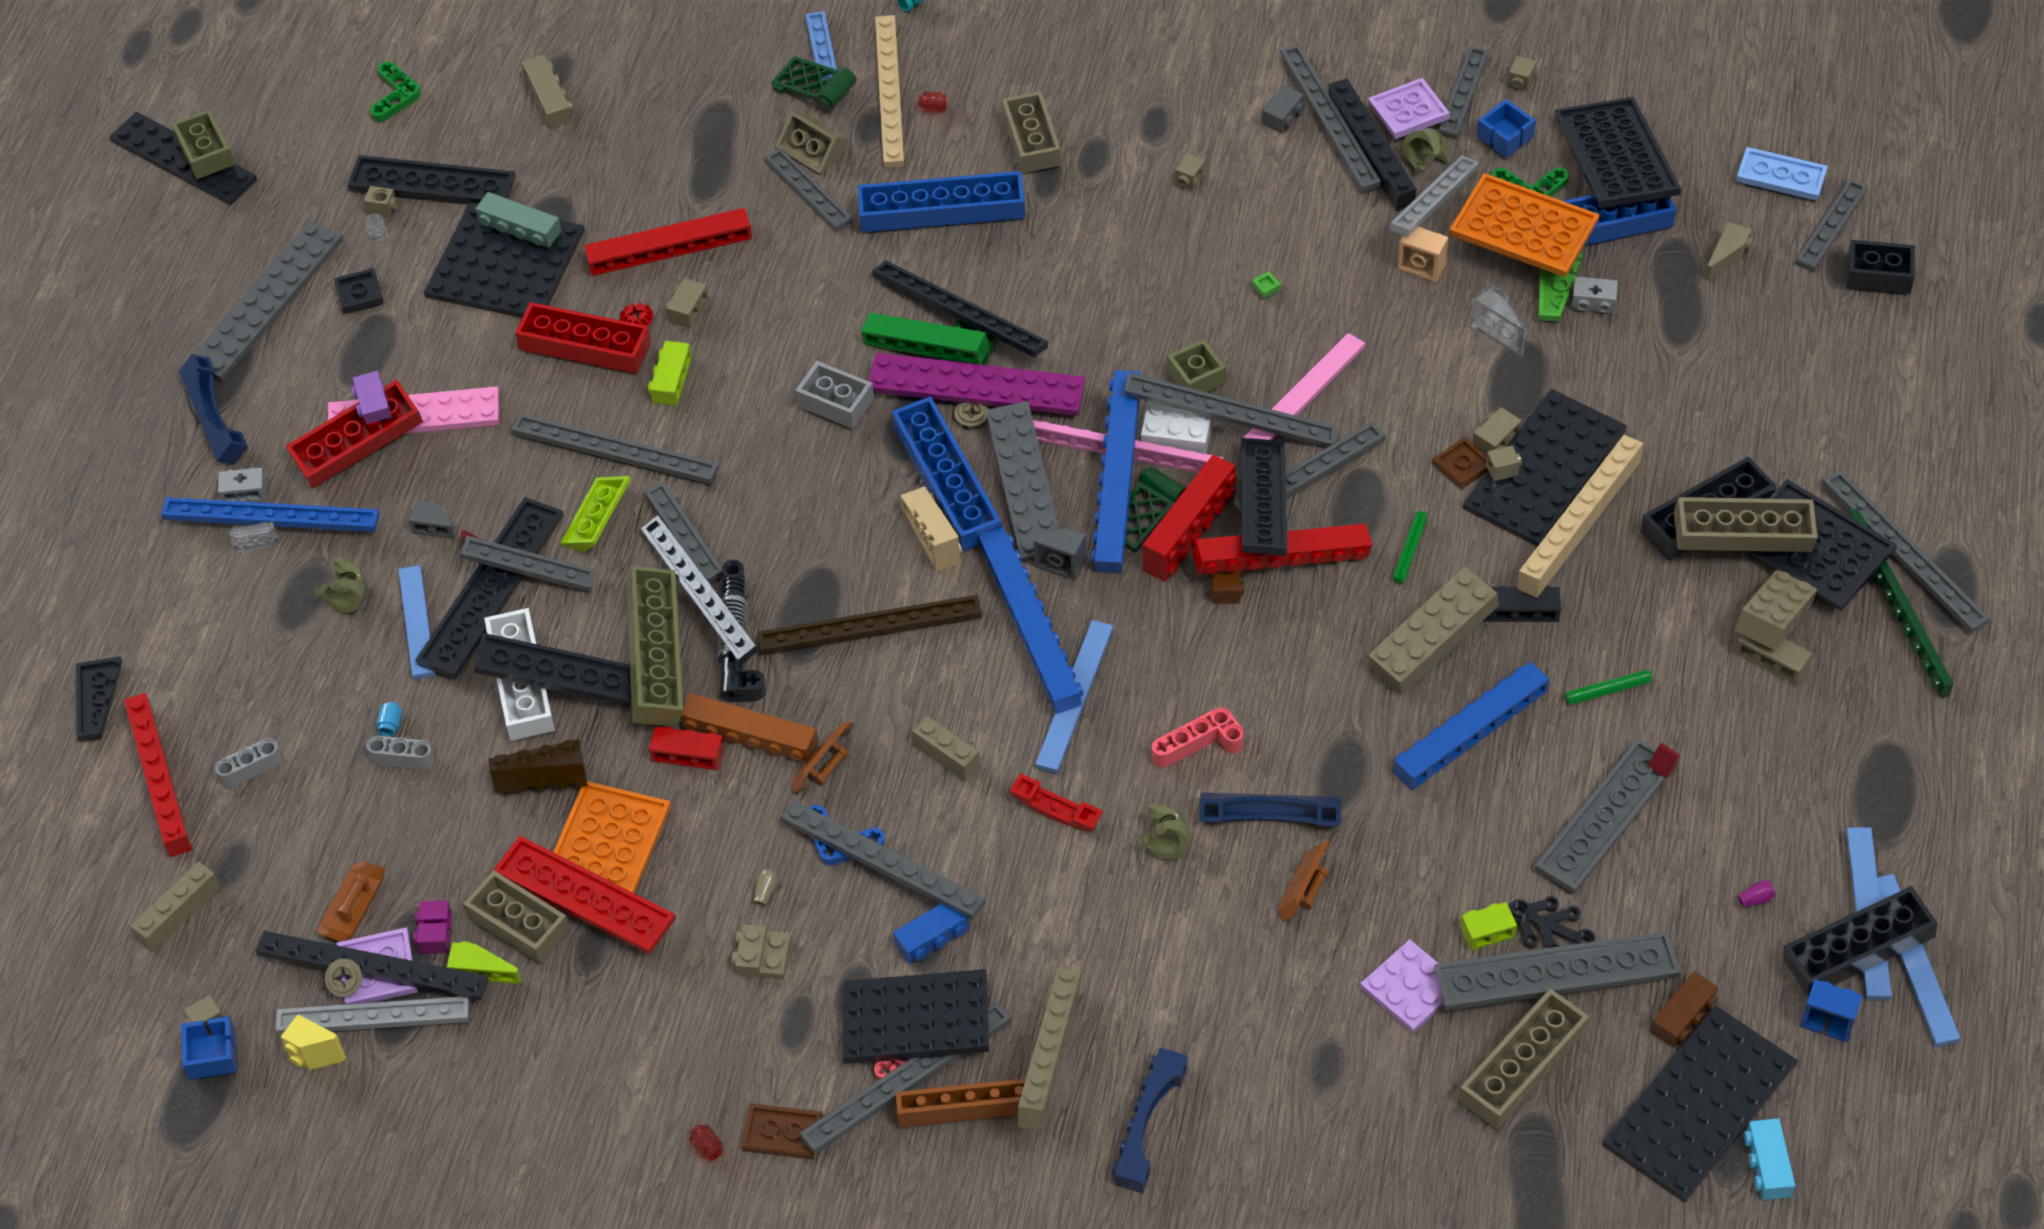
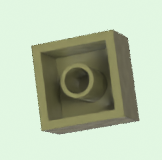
[1167,339,1226,392]

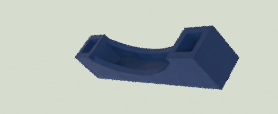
[179,354,248,465]
[1199,792,1341,826]
[1111,1048,1188,1193]

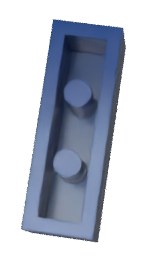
[893,904,969,964]

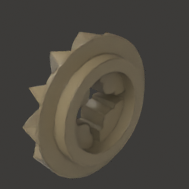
[955,402,988,429]
[325,958,364,997]

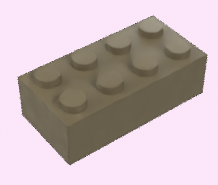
[1002,91,1061,173]
[1734,570,1818,651]
[463,870,570,964]

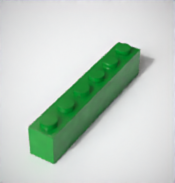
[861,313,990,365]

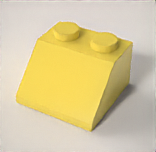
[281,1014,346,1070]

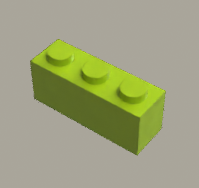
[648,341,692,406]

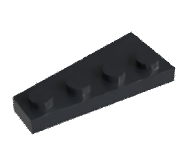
[76,656,123,742]

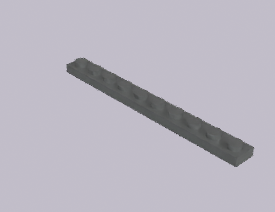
[1280,44,1381,193]
[1123,372,1337,447]
[512,413,719,485]
[1822,470,1990,634]
[781,801,986,920]
[800,1002,1011,1155]

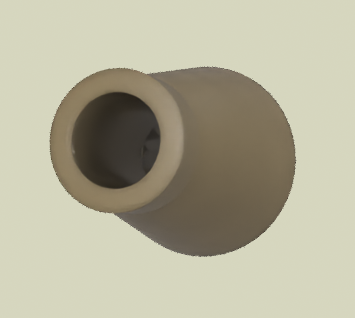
[753,870,779,907]

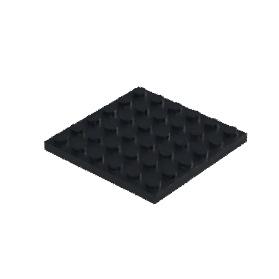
[424,202,585,318]

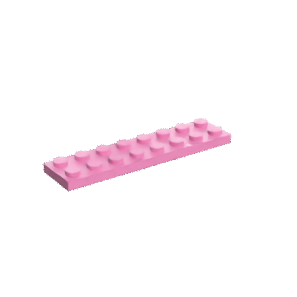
[328,386,500,434]

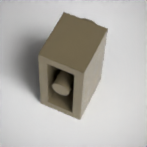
[665,278,709,328]
[1473,407,1522,455]

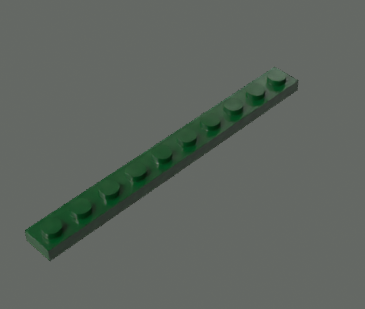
[1848,508,1954,698]

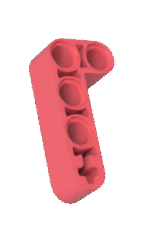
[1152,708,1243,768]

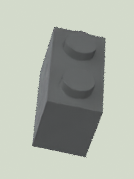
[1261,85,1305,133]

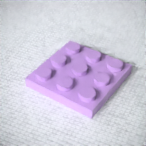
[1368,78,1450,139]
[337,927,418,1005]
[1360,939,1444,1033]

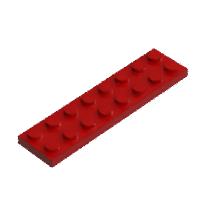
[493,836,676,955]

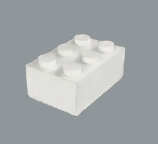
[1141,401,1212,454]

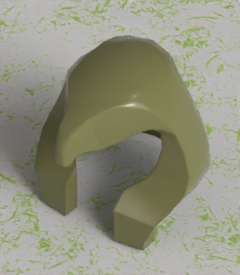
[1402,128,1450,174]
[314,557,367,613]
[1138,803,1190,860]

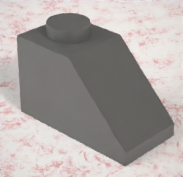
[409,500,455,539]

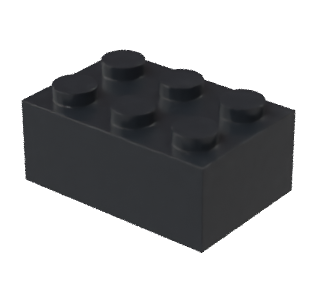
[1846,240,1915,294]

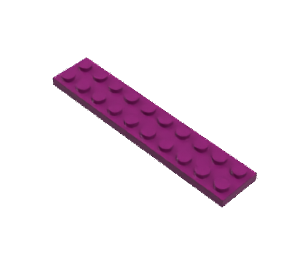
[869,353,1085,416]

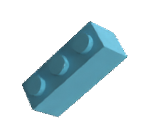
[1744,1118,1795,1200]

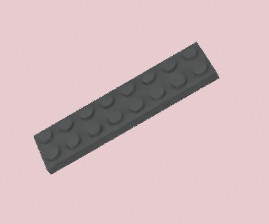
[986,401,1059,562]
[1534,738,1667,894]

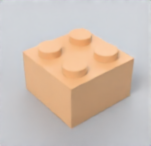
[1398,227,1448,282]

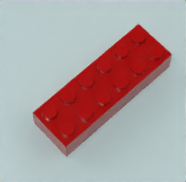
[515,302,651,374]
[286,379,423,489]
[1143,454,1237,582]

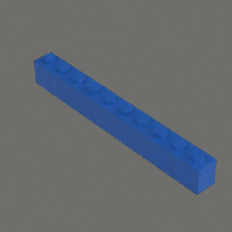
[1091,370,1141,573]
[979,527,1084,714]

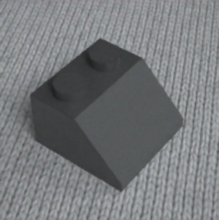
[1034,528,1086,581]

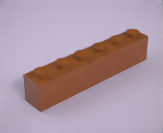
[680,693,818,762]
[896,1079,1026,1127]

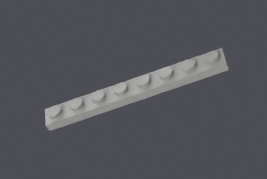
[1389,155,1480,237]
[276,997,470,1035]

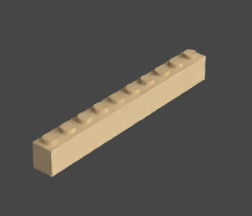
[1517,435,1643,598]

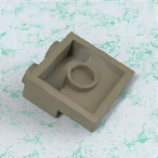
[732,924,791,979]

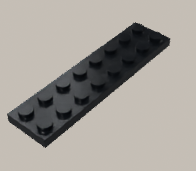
[109,111,257,206]
[348,155,516,203]
[1240,437,1287,556]
[474,632,632,707]

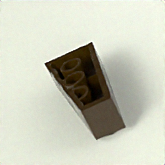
[488,739,588,793]

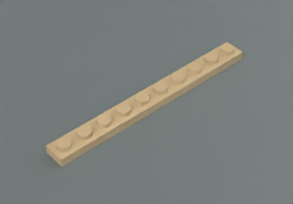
[875,15,904,168]

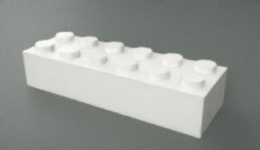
[484,608,555,741]

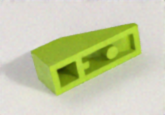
[447,941,521,984]

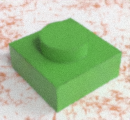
[1252,271,1281,298]

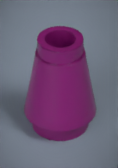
[1738,880,1776,908]

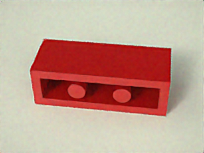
[649,727,724,771]

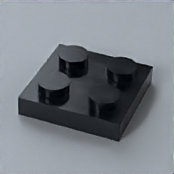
[334,268,384,314]

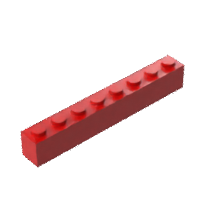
[584,208,752,276]
[1192,524,1373,574]
[124,693,192,857]

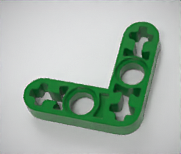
[370,61,421,122]
[1492,168,1569,197]

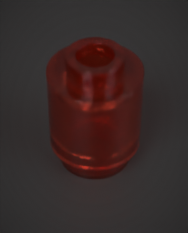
[918,91,947,112]
[689,1124,724,1162]

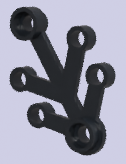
[1509,896,1596,949]

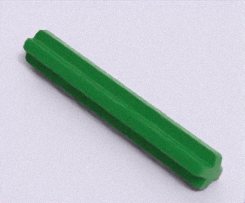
[1393,510,1427,584]
[1565,669,1652,705]

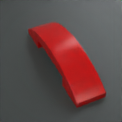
[1010,773,1103,831]

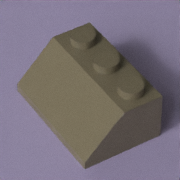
[775,110,849,174]

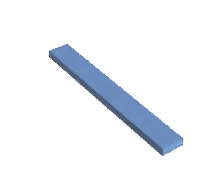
[1035,620,1114,774]
[1846,828,1892,1000]
[1877,874,1960,1047]

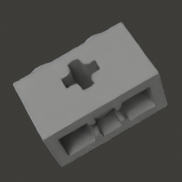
[1572,276,1618,314]
[218,468,267,502]

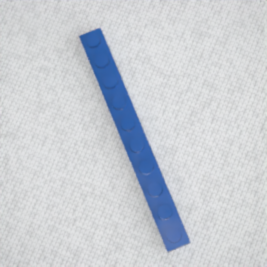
[161,497,380,532]

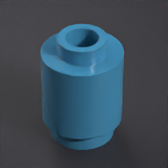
[376,702,403,737]

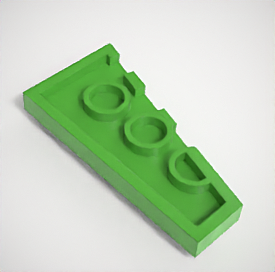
[1538,253,1583,322]

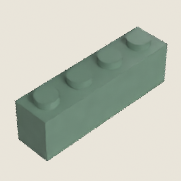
[475,192,561,248]

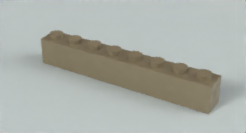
[1018,967,1081,1131]

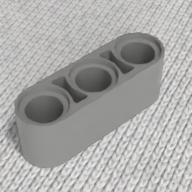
[366,736,435,770]
[215,738,282,788]

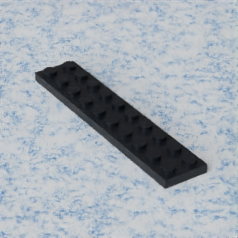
[415,497,564,679]

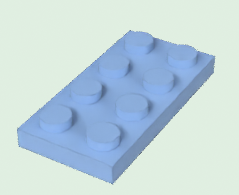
[1736,147,1828,201]

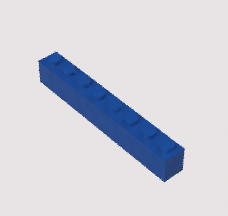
[1393,662,1549,791]

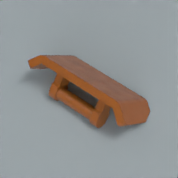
[792,722,854,793]
[1279,841,1331,921]
[316,861,385,942]

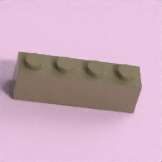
[522,54,574,128]
[130,861,221,952]

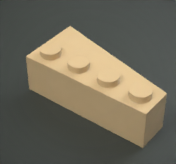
[901,486,962,572]

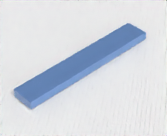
[805,11,843,100]
[398,565,436,680]

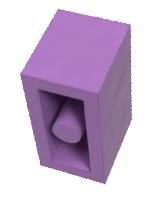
[351,371,392,424]

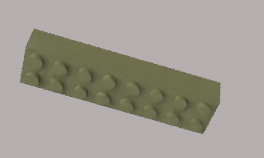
[626,566,683,727]

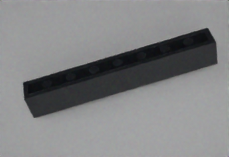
[1328,78,1417,212]

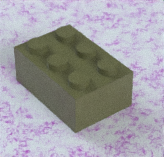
[171,109,235,179]

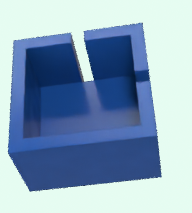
[1476,99,1536,158]
[1800,980,1863,1043]
[181,1016,237,1080]

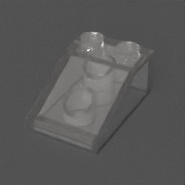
[1470,283,1527,357]

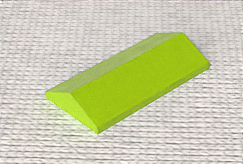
[560,476,631,552]

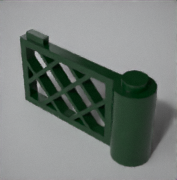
[771,56,857,110]
[1125,466,1187,552]

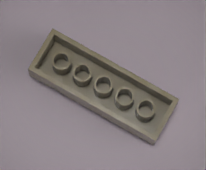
[1674,497,1818,552]
[1368,566,1499,695]
[1458,988,1590,1130]

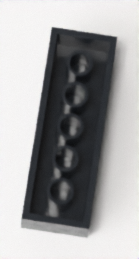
[1640,456,1777,560]
[1783,886,1938,997]

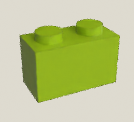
[1460,902,1517,951]

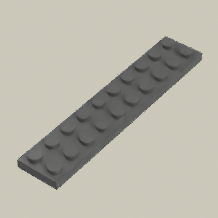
[194,221,344,382]
[1434,931,1681,1011]

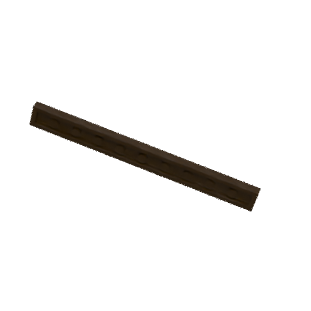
[758,594,982,655]

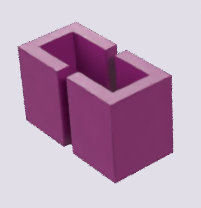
[414,900,452,954]

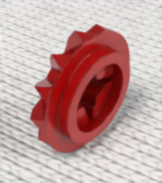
[620,301,653,326]

